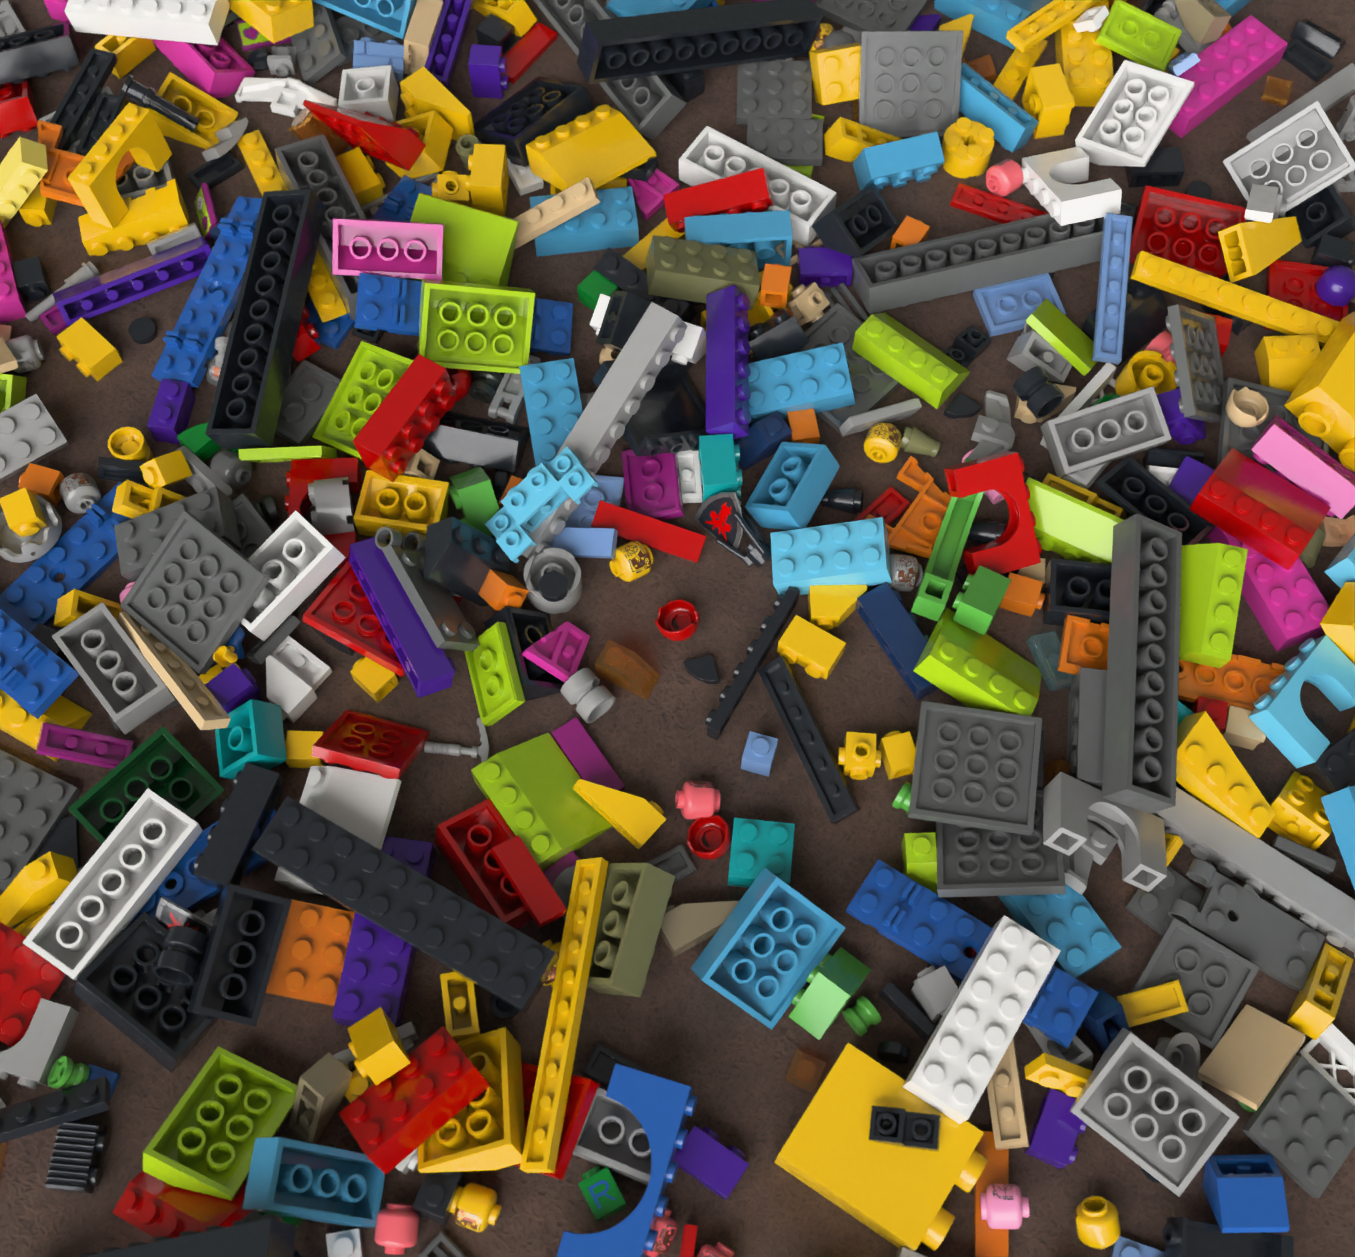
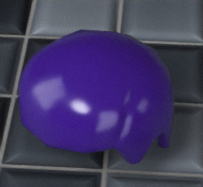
[1316,265,1355,307]

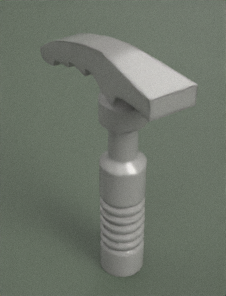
[424,718,490,763]

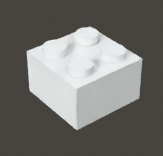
[338,65,399,123]

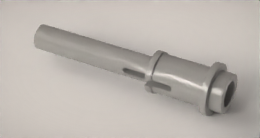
[24,261,100,323]

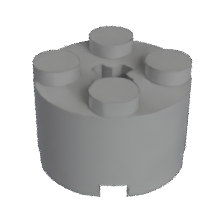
[308,477,355,535]
[524,548,583,614]

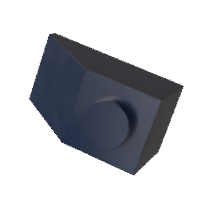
[734,411,792,471]
[1081,988,1130,1055]

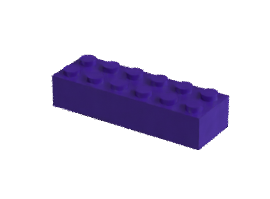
[332,836,436,1028]

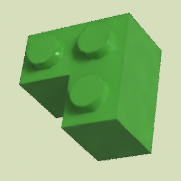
[449,466,500,537]
[952,565,1011,635]
[789,947,871,1040]

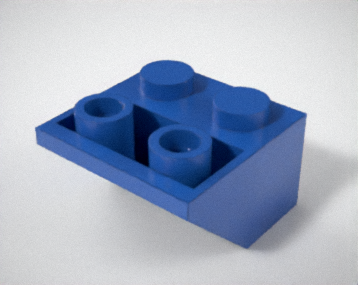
[1202,1155,1290,1233]

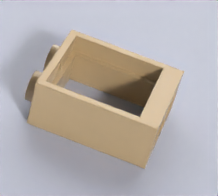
[404,0,443,75]

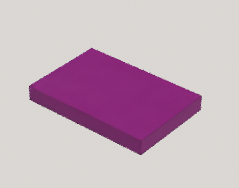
[621,449,684,521]

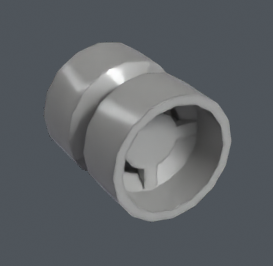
[560,668,615,723]

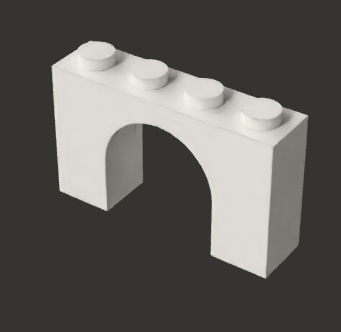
[1021,147,1122,226]

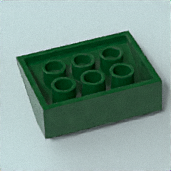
[68,726,225,844]

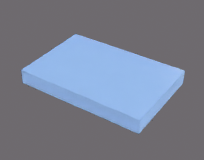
[565,474,624,528]

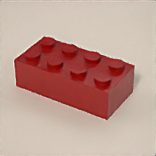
[353,354,457,482]
[339,1026,490,1175]

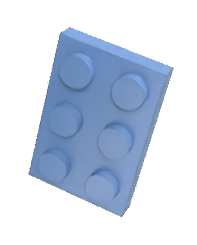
[972,273,1066,337]

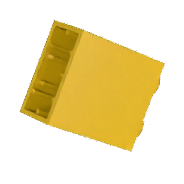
[1284,311,1355,472]
[774,1043,988,1251]

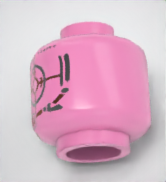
[980,1184,1029,1229]

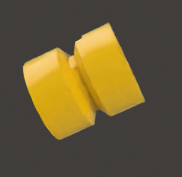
[108,426,153,462]

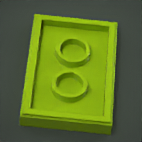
[1095,0,1182,72]
[1025,298,1097,376]
[239,446,337,463]
[464,622,525,726]

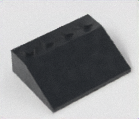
[473,77,594,167]
[74,911,217,1073]

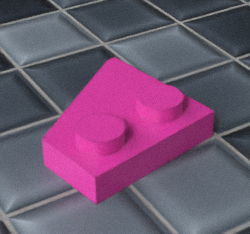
[627,169,679,220]
[522,621,590,683]

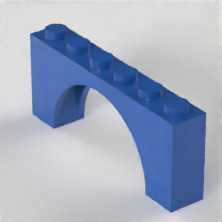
[556,1063,697,1257]

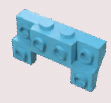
[485,446,599,563]

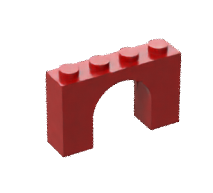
[944,451,1042,575]
[284,457,362,569]

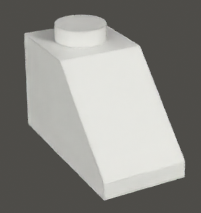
[266,655,317,723]

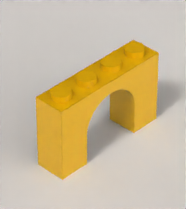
[67,102,172,229]

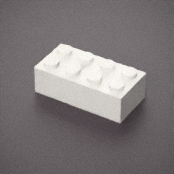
[241,510,346,641]

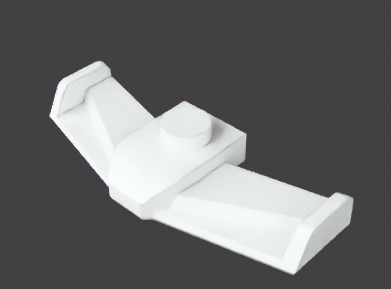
[235,77,337,117]

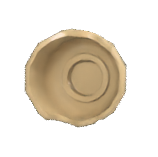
[1226,387,1269,428]

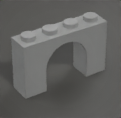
[1043,772,1167,892]
[0,998,79,1089]

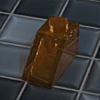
[288,108,348,156]
[595,640,660,700]

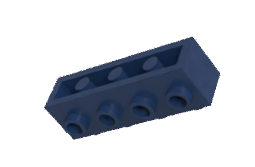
[855,582,940,701]

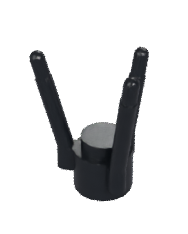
[716,504,772,568]

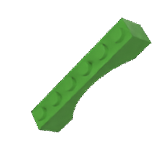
[911,458,984,622]

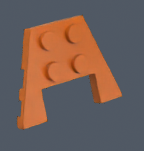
[37,120,135,207]
[865,456,950,558]

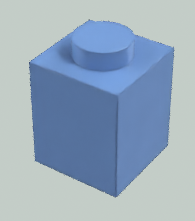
[741,731,778,777]

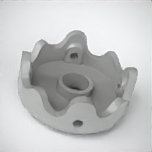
[0,495,62,563]

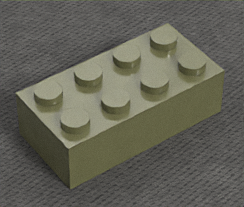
[646,235,760,310]
[587,863,675,997]

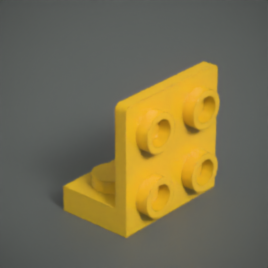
[1268,771,1332,851]

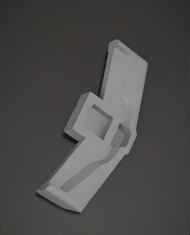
[967,390,1016,460]
[1063,819,1118,895]

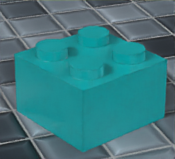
[698,434,742,503]
[215,699,287,779]
[727,818,795,888]

